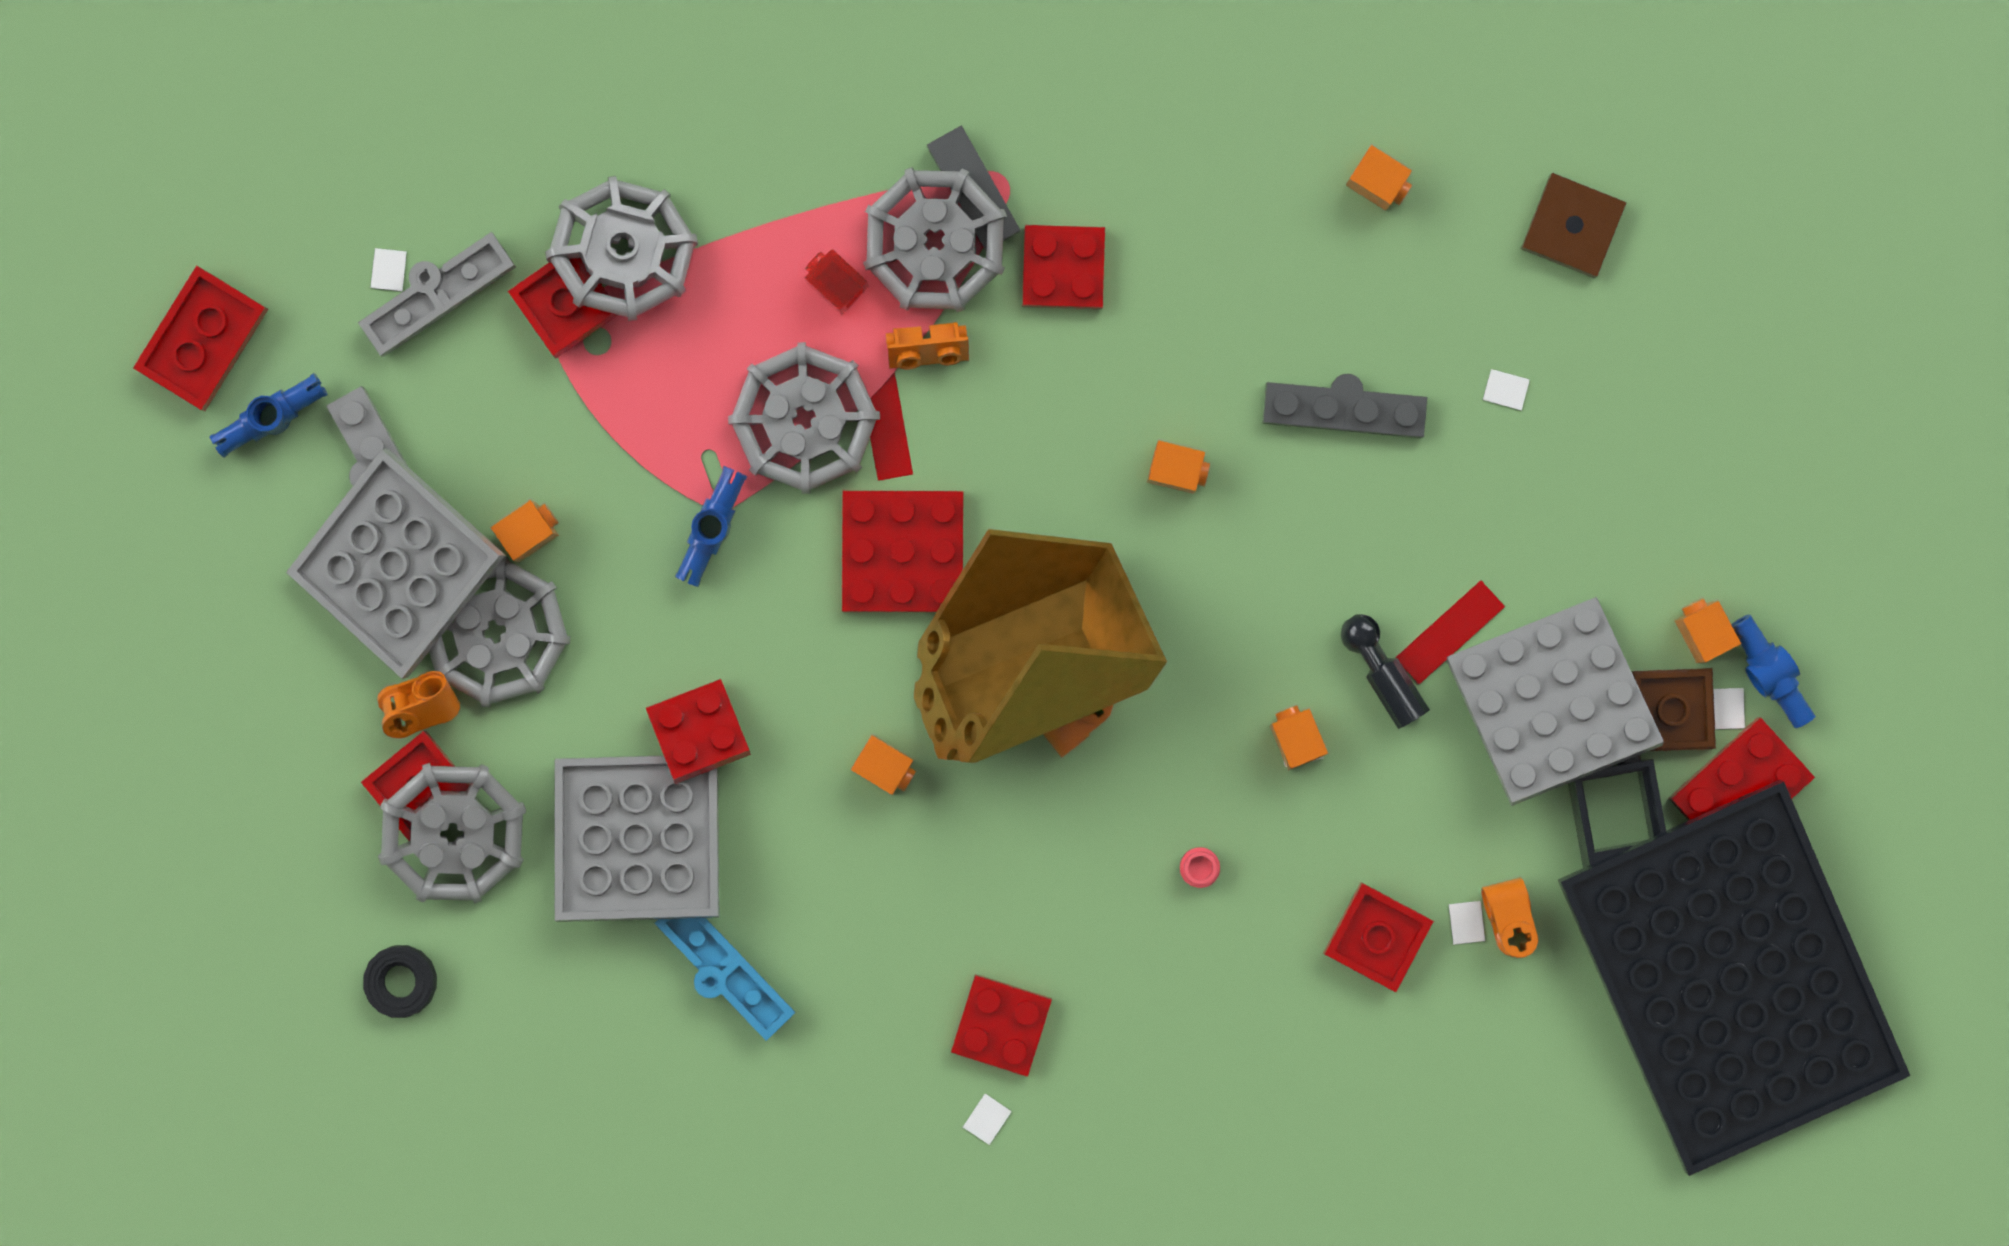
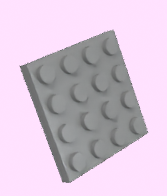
[286,449,505,679]
[1446,597,1664,806]
[555,756,720,922]

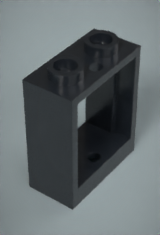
[1568,755,1666,868]

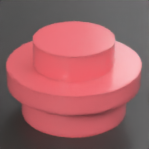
[1180,847,1220,888]

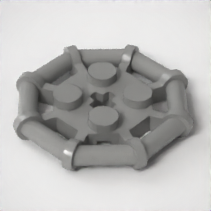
[863,167,1007,313]
[545,176,698,321]
[728,342,880,494]
[429,556,571,708]
[378,763,526,904]

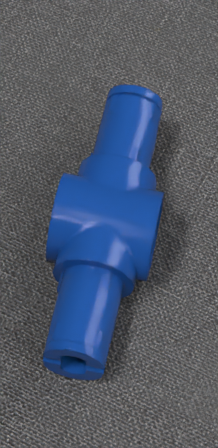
[210,373,328,458]
[675,466,748,587]
[1731,614,1816,728]

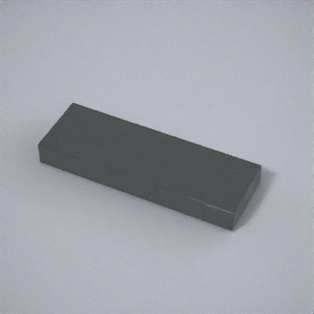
[927,125,1021,252]

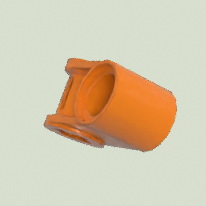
[377,671,460,739]
[1043,705,1113,758]
[1481,877,1538,958]

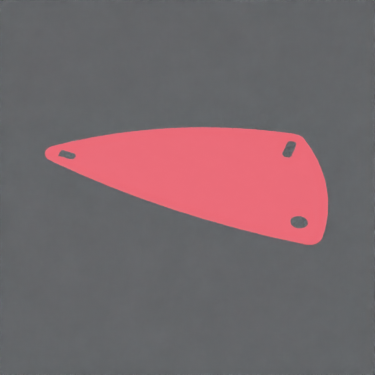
[558,171,1010,508]

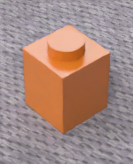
[1346,145,1412,211]
[1147,440,1210,494]
[490,500,559,563]
[1674,598,1741,663]
[1270,705,1328,771]
[851,735,916,795]

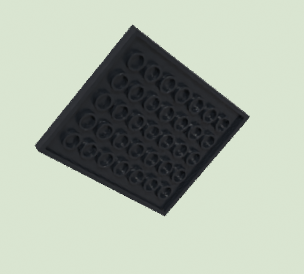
[1558,780,1911,1176]

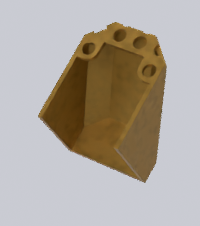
[914,529,1167,763]

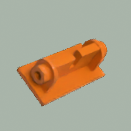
[886,322,969,370]

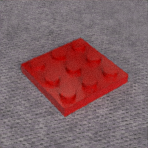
[842,490,964,612]

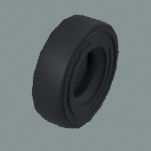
[363,945,437,1018]

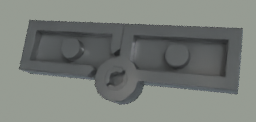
[1262,374,1428,438]

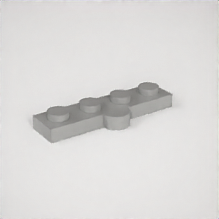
[358,232,516,357]
[326,386,408,485]

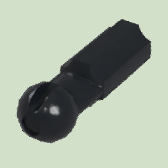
[1340,614,1430,729]

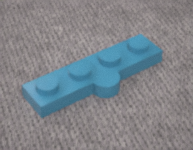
[654,918,796,1041]

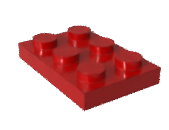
[133,265,269,411]
[1668,717,1815,821]

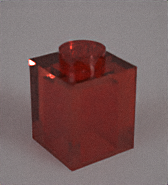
[805,249,869,315]

